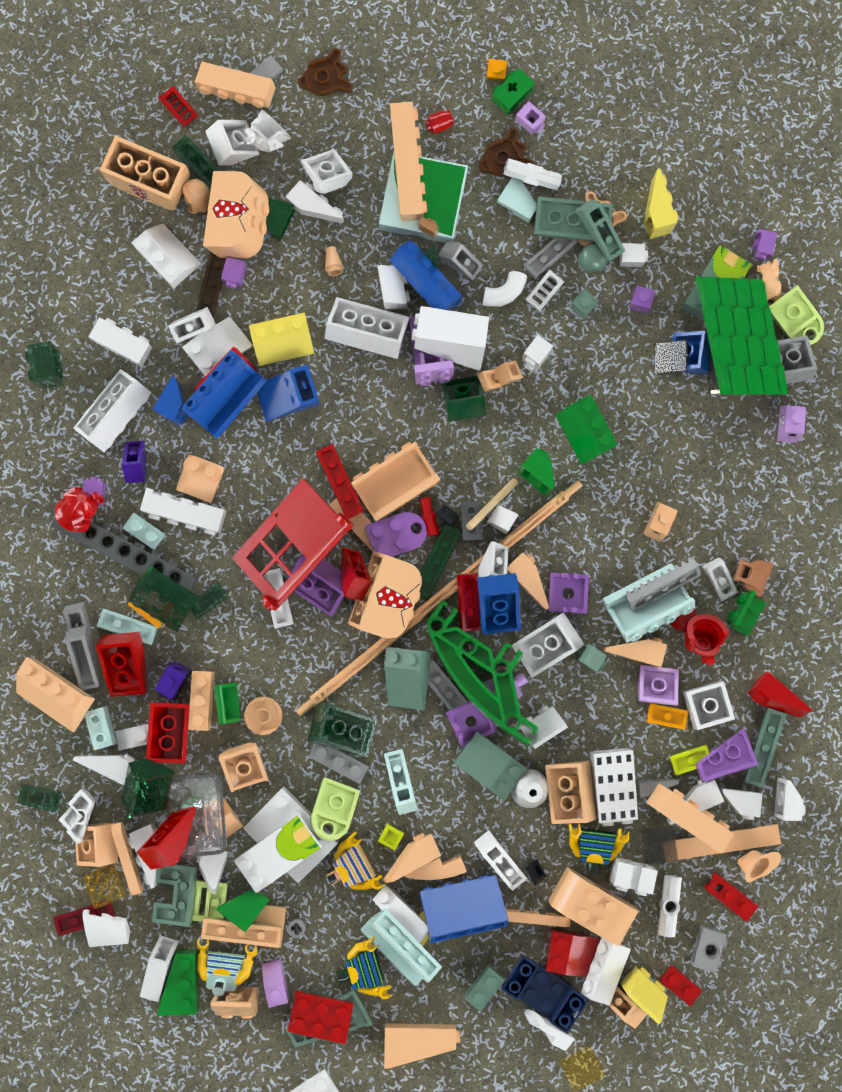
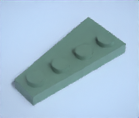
[286,989,374,1047]

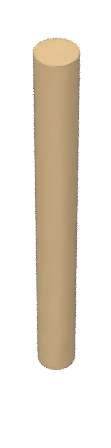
[466,478,518,530]

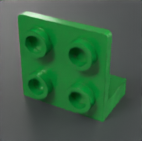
[727,590,766,637]

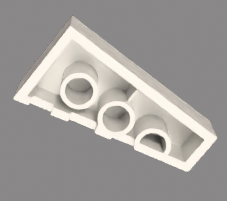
[140,488,226,536]

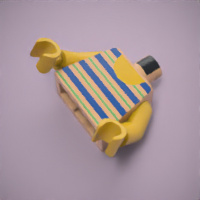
[327,832,385,890]

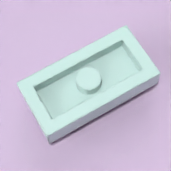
[123,513,166,550]

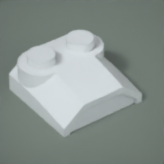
[301,148,352,193]

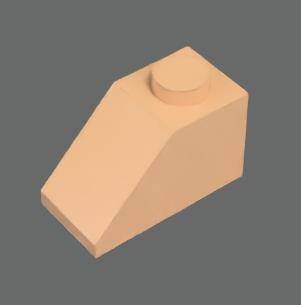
[608,986,647,1029]

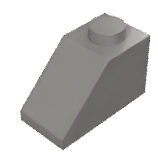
[438,240,483,281]

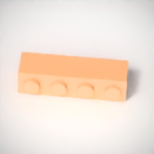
[195,62,276,108]

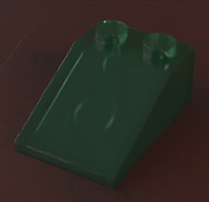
[307,703,377,758]

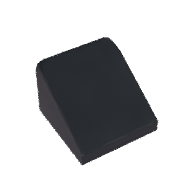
[436,504,459,526]

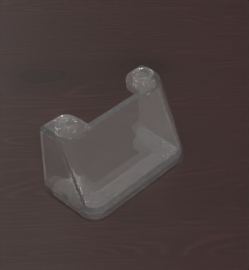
[165,774,227,860]

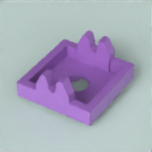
[548,573,589,614]
[446,701,497,748]

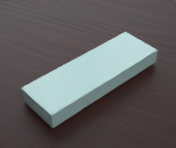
[97,608,158,645]

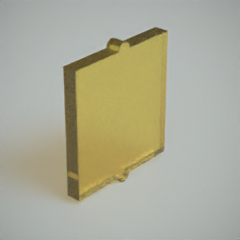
[560,1046,605,1091]

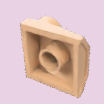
[176,454,225,503]
[219,743,268,792]

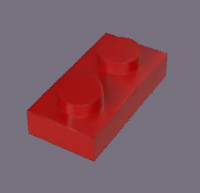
[659,965,702,1006]

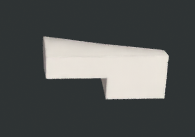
[59,789,95,844]
[83,910,130,947]
[524,1009,575,1051]

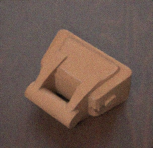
[733,559,773,598]

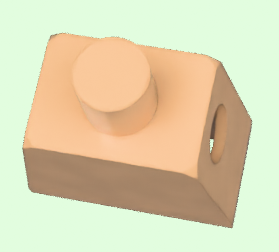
[643,501,678,542]

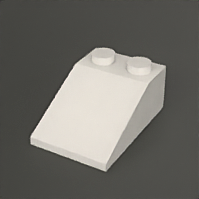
[182,317,253,376]
[512,612,584,678]

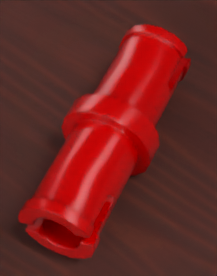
[418,497,439,537]

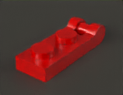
[703,872,759,922]

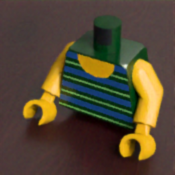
[569,824,630,875]
[336,936,393,1000]

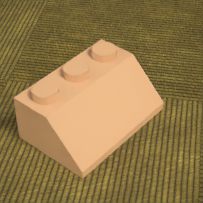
[545,761,597,824]

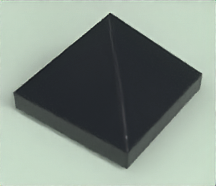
[525,859,546,885]

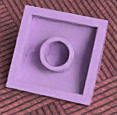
[638,665,679,706]

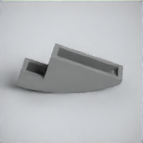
[63,602,100,690]

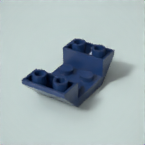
[501,955,589,1034]

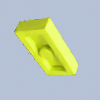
[669,745,709,775]

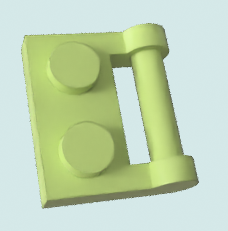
[192,879,228,922]

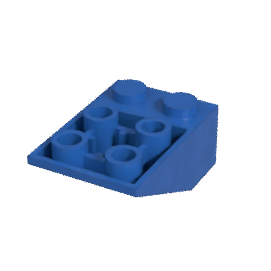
[257,364,321,422]

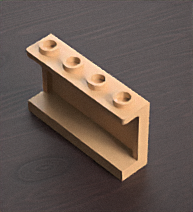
[351,442,440,522]

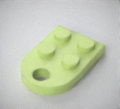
[769,285,824,345]
[310,777,360,841]

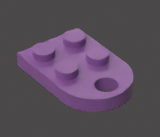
[365,512,426,557]

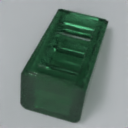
[18,784,62,812]

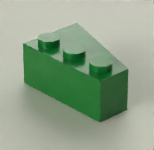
[156,949,200,1016]

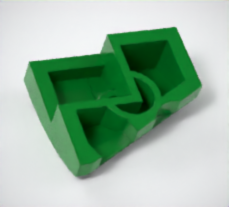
[216,889,269,932]

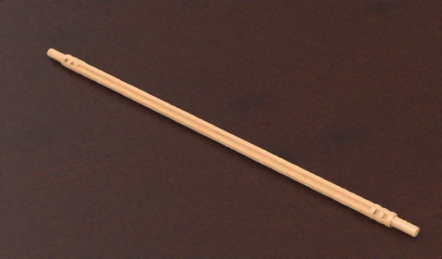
[296,480,582,716]

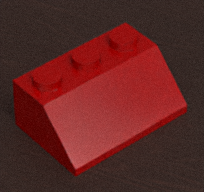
[145,702,190,764]

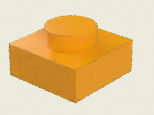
[486,59,507,81]

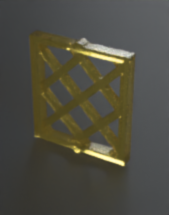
[83,864,125,909]

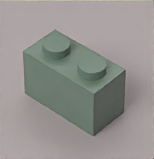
[464,963,505,1012]

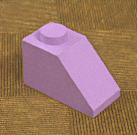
[262,959,290,1008]

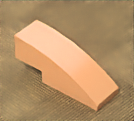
[405,855,467,880]

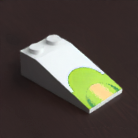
[234,815,322,893]

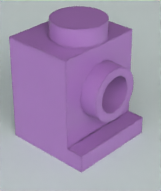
[752,229,778,261]

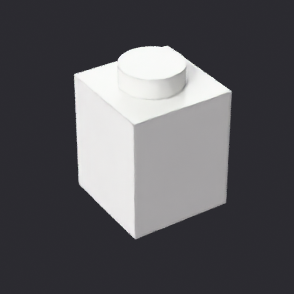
[620,243,648,267]

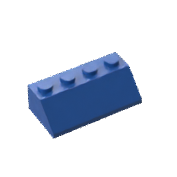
[389,240,462,311]

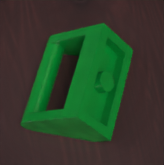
[214,683,241,724]

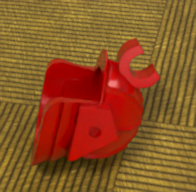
[54,487,105,532]
[684,614,729,666]

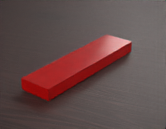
[316,444,364,519]

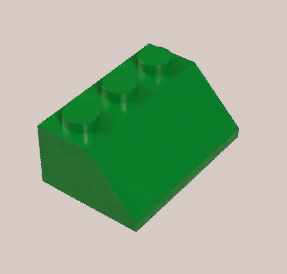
[555,394,618,465]
[518,448,554,497]

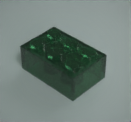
[128,565,199,632]

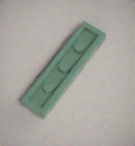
[743,708,787,788]

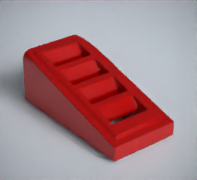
[159,86,198,128]

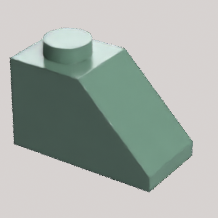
[575,644,607,672]

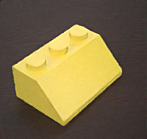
[249,313,314,366]

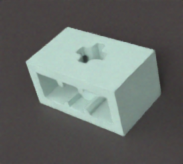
[85,706,117,750]

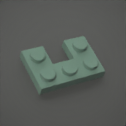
[152,864,197,927]

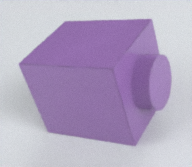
[221,257,247,289]
[629,286,655,314]
[83,477,107,506]

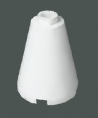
[511,769,548,808]

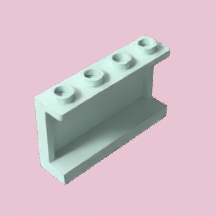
[603,563,695,643]
[361,909,442,986]

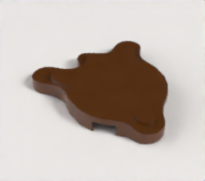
[298,48,353,96]
[479,128,534,177]

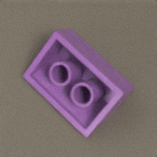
[287,555,345,617]

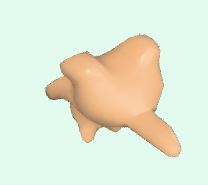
[757,259,781,302]

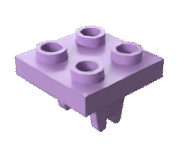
[414,352,454,386]

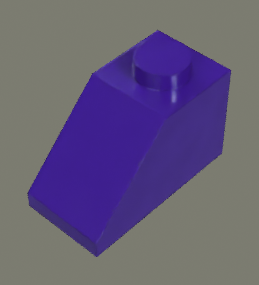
[122,441,147,483]

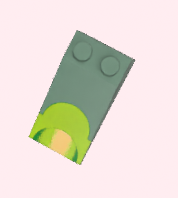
[682,245,752,322]

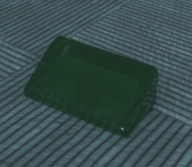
[425,243,440,271]
[188,582,230,620]

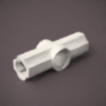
[503,158,562,191]
[657,875,682,937]

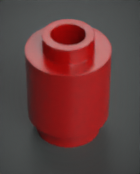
[425,110,454,135]

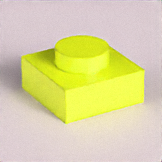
[378,823,404,851]

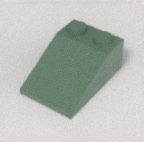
[384,647,431,710]
[454,731,527,801]

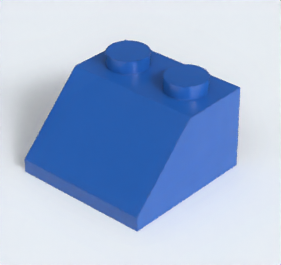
[669,331,714,374]
[153,376,188,426]

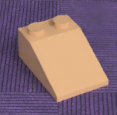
[211,987,258,1019]

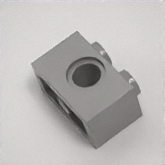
[690,925,728,973]

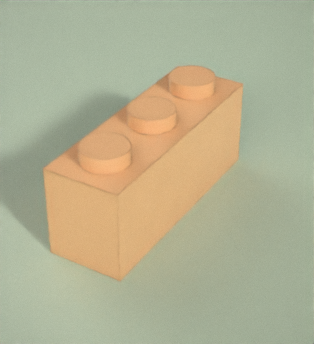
[188,671,215,731]

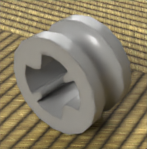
[288,919,306,938]

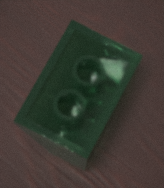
[121,759,174,818]

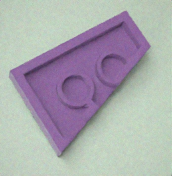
[695,728,758,783]

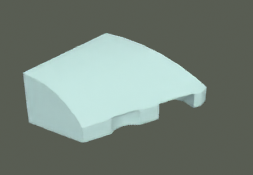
[497,177,537,223]

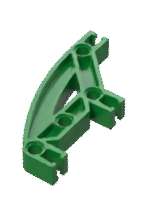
[427,600,538,747]

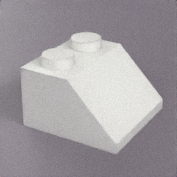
[205,120,260,165]
[378,265,410,311]
[520,705,568,749]

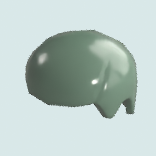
[578,243,608,273]

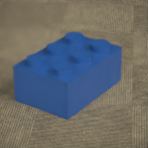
[477,573,521,635]

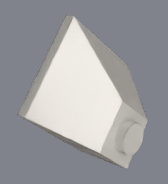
[774,777,805,821]

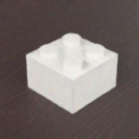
[682,681,735,730]

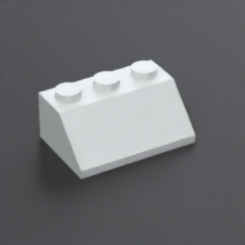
[132,223,201,289]

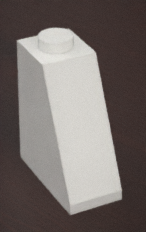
[140,935,179,1002]

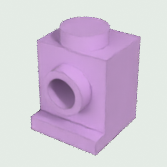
[515,102,546,135]

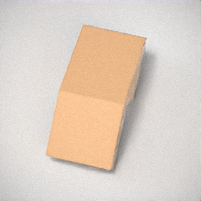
[477,360,523,392]

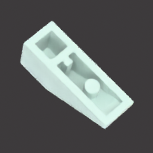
[384,749,418,815]

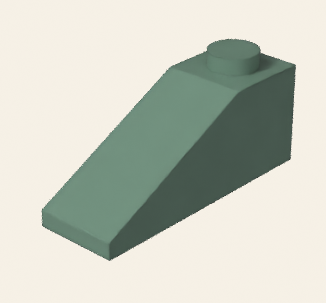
[576,199,625,261]

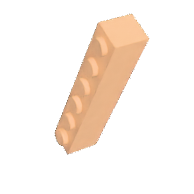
[390,102,427,221]

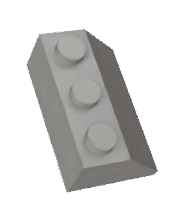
[778,336,817,384]

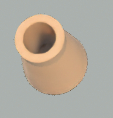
[325,246,344,276]

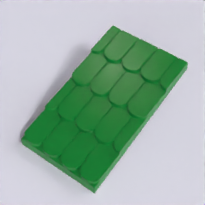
[695,277,788,394]

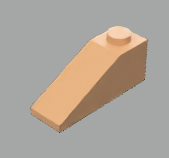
[507,553,549,611]
[603,637,667,667]
[384,833,441,883]

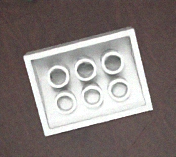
[243,787,339,883]

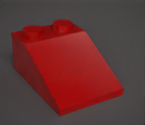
[95,632,147,697]
[136,806,196,870]
[544,927,601,977]

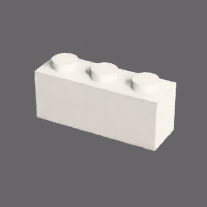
[89,317,153,367]
[581,937,631,1006]

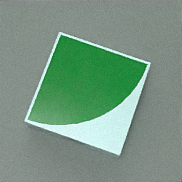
[379,153,468,243]

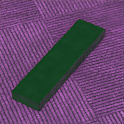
[419,523,462,600]

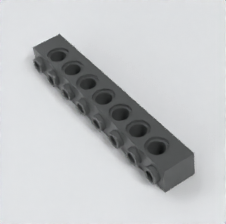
[50,518,199,599]

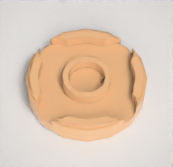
[244,696,283,735]

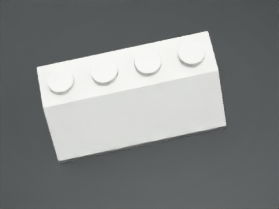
[325,297,409,359]
[74,369,152,452]

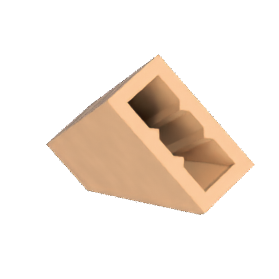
[384,1023,460,1069]

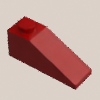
[341,547,372,601]
[747,671,812,718]

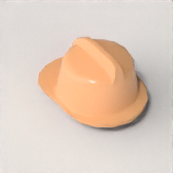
[737,850,781,882]

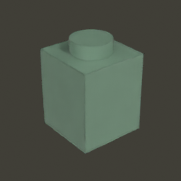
[570,289,599,320]

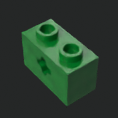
[492,68,535,115]

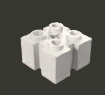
[609,857,658,896]

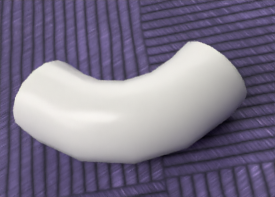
[483,271,527,307]

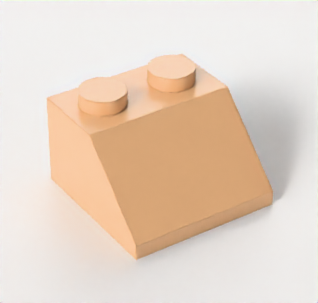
[75,823,118,867]

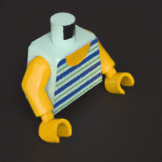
[197,938,258,996]

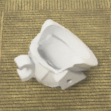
[244,110,291,152]

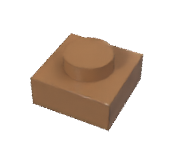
[418,217,438,238]

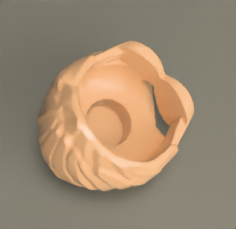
[182,179,210,214]

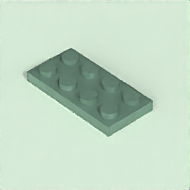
[534,196,613,242]

